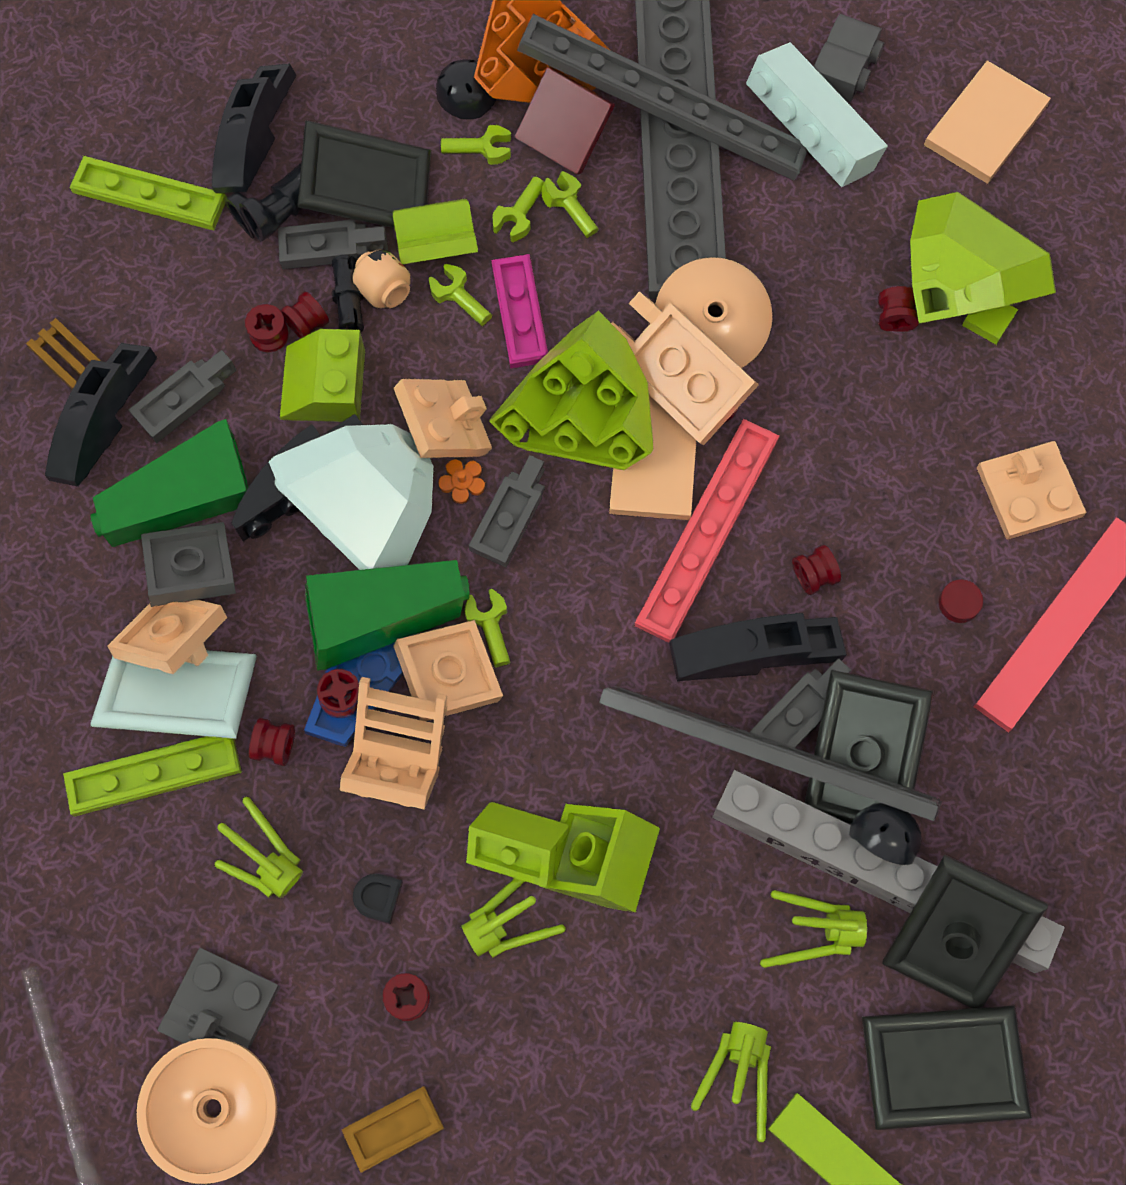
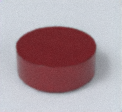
[939,579,983,623]

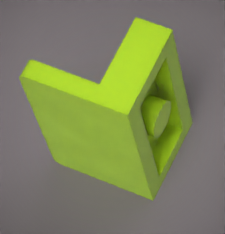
[392,199,478,264]
[466,802,569,888]

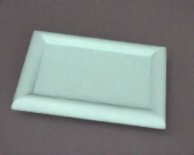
[91,650,257,739]

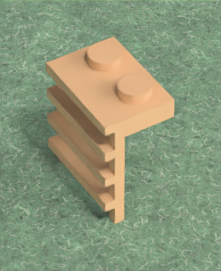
[340,677,447,809]

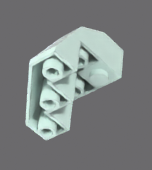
[269,424,434,570]

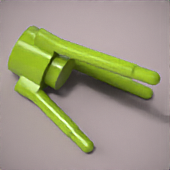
[215,797,303,898]
[461,878,566,958]
[760,890,867,968]
[691,1022,771,1143]

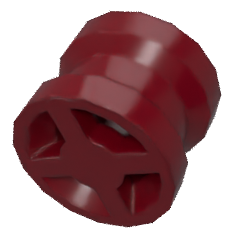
[878,286,919,332]
[281,291,330,339]
[245,304,289,352]
[792,545,841,595]
[317,669,359,718]
[249,718,295,766]
[383,973,430,1021]

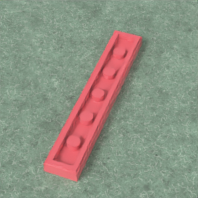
[635,419,779,643]
[974,517,1126,733]

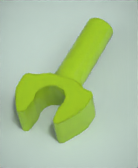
[441,125,511,165]
[541,171,599,238]
[493,177,544,242]
[429,264,492,326]
[465,589,510,668]

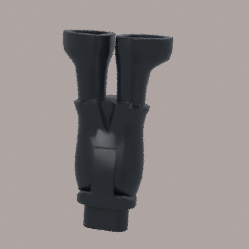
[225,163,302,242]

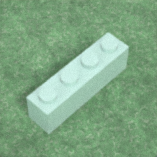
[746,42,888,187]

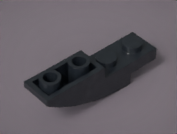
[212,63,297,193]
[45,343,157,487]
[231,414,363,542]
[669,613,847,682]

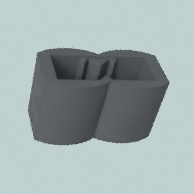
[814,14,885,101]

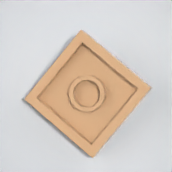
[394,379,492,458]
[977,441,1086,540]
[107,600,227,674]
[393,620,503,721]

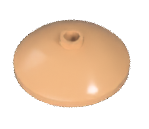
[655,257,772,368]
[137,1038,277,1184]

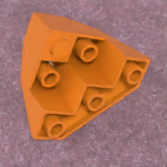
[474,0,610,103]

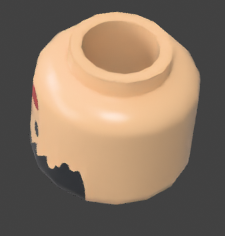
[352,249,411,308]

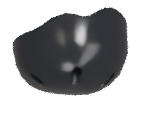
[436,59,496,119]
[849,803,922,865]

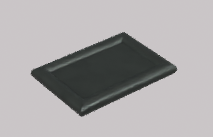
[298,120,431,228]
[805,670,934,825]
[882,855,1048,1008]
[862,1005,1032,1130]

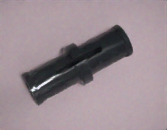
[332,255,364,333]

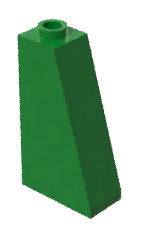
[91,419,249,547]
[305,560,470,671]

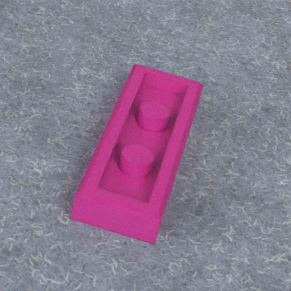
[491,254,548,369]

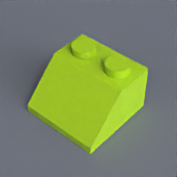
[280,329,365,422]
[540,804,660,912]

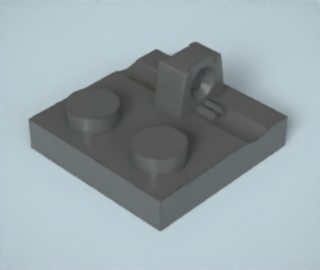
[141,522,236,607]
[157,948,280,1050]

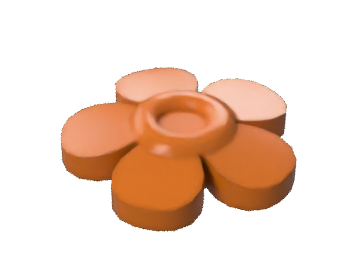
[439,459,485,504]

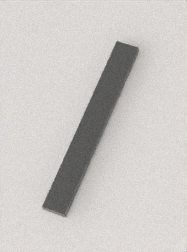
[517,14,807,181]
[599,686,942,821]

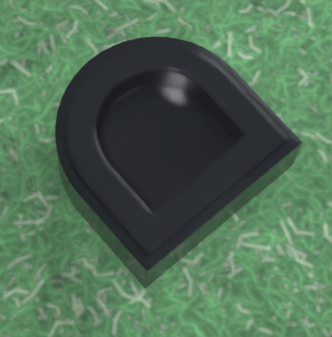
[353,874,403,924]

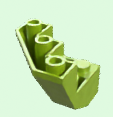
[910,192,1056,323]
[489,310,654,470]

